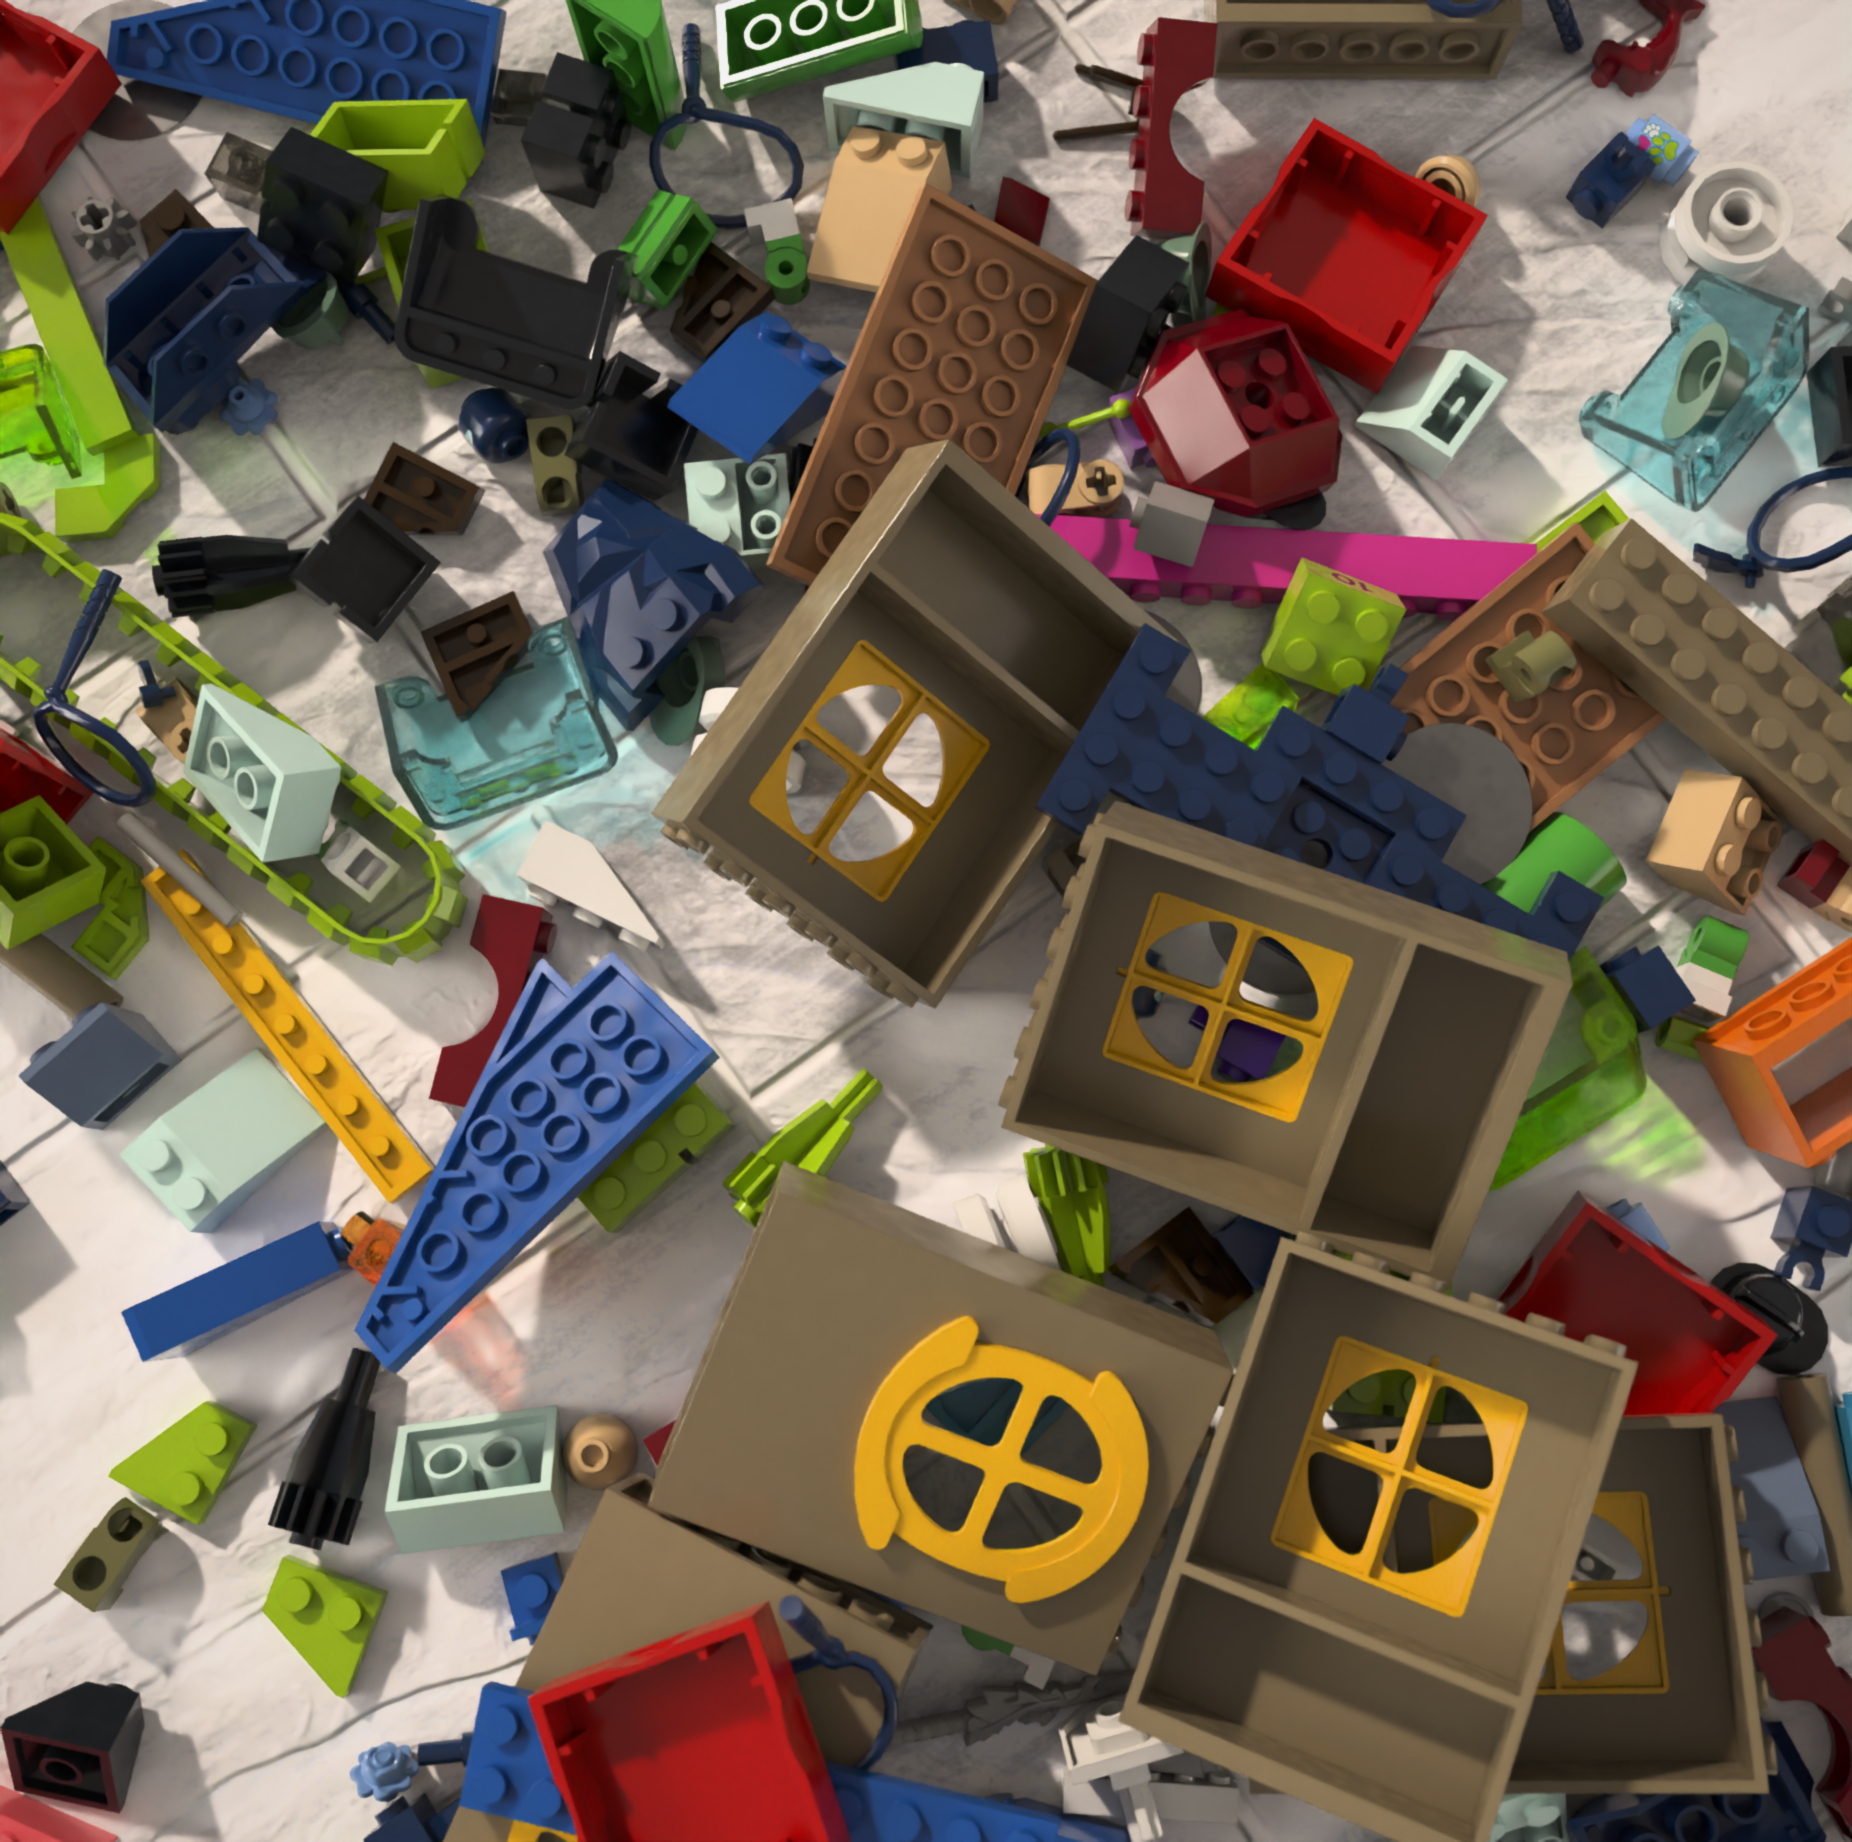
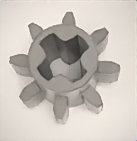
[70,196,138,261]

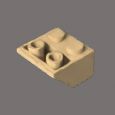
[1645,769,1784,916]

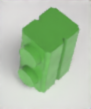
[617,190,718,310]

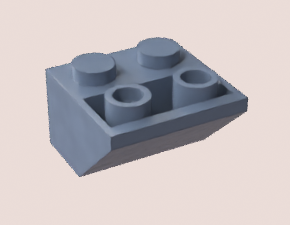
[18,1002,182,1130]

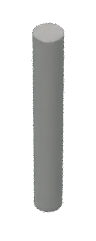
[116,812,243,928]

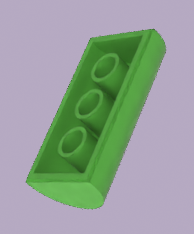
[566,0,687,150]
[716,0,923,103]
[1481,812,1627,913]

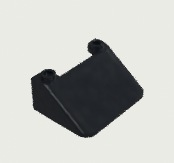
[394,194,639,409]

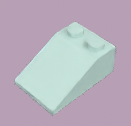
[823,62,984,178]
[183,684,342,863]
[119,1048,327,1233]

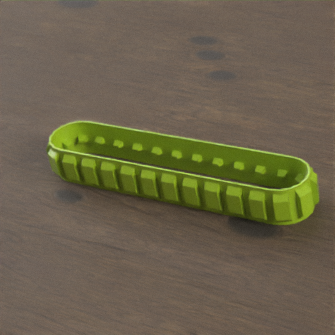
[0,513,469,966]

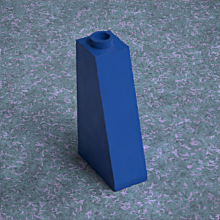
[121,1221,356,1362]

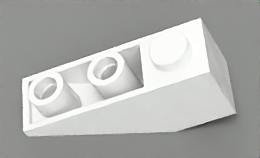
[516,820,666,952]

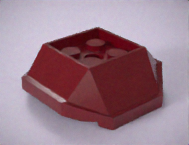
[1128,308,1343,518]

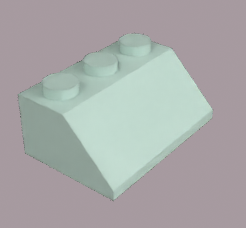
[385,1405,567,1554]

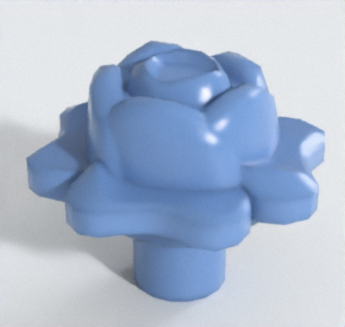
[219,378,279,436]
[349,1741,419,1802]

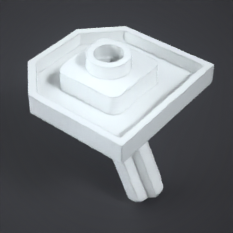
[1058,1692,1184,1842]

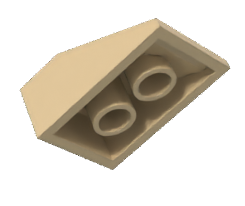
[806,126,953,293]

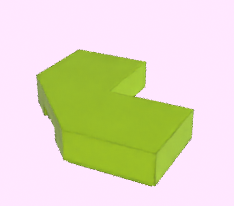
[55,433,161,542]
[71,836,150,980]

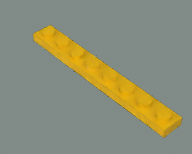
[140,849,435,1204]

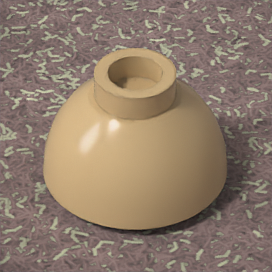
[1415,155,1481,208]
[562,1413,638,1490]

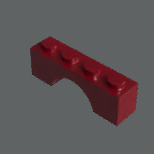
[1125,17,1218,240]
[429,894,557,1108]
[1751,1606,1852,1842]

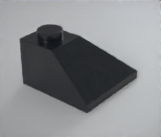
[0,1681,145,1814]

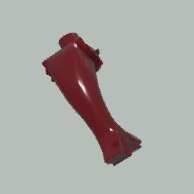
[1591,0,1706,97]

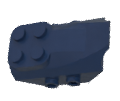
[103,227,328,435]
[1565,1713,1827,1842]

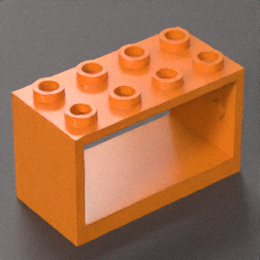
[1692,937,1852,1168]

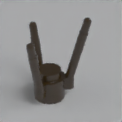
[1053,64,1142,141]

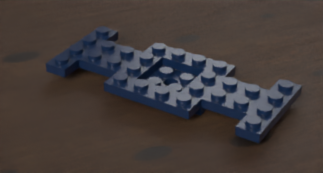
[1035,623,1604,970]

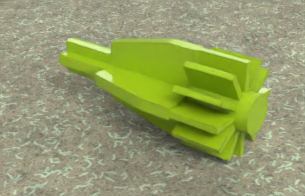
[722,1068,883,1229]
[1022,1144,1111,1288]

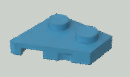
[925,1378,1070,1457]

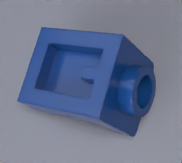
[501,1552,564,1646]

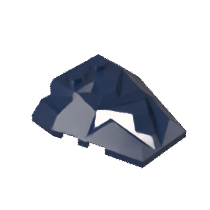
[543,478,766,731]

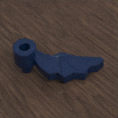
[1692,543,1765,589]
[138,660,176,709]

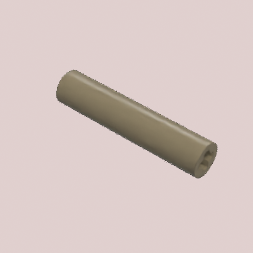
[0,933,124,1019]
[1776,1373,1852,1616]

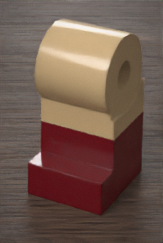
[1776,839,1852,933]

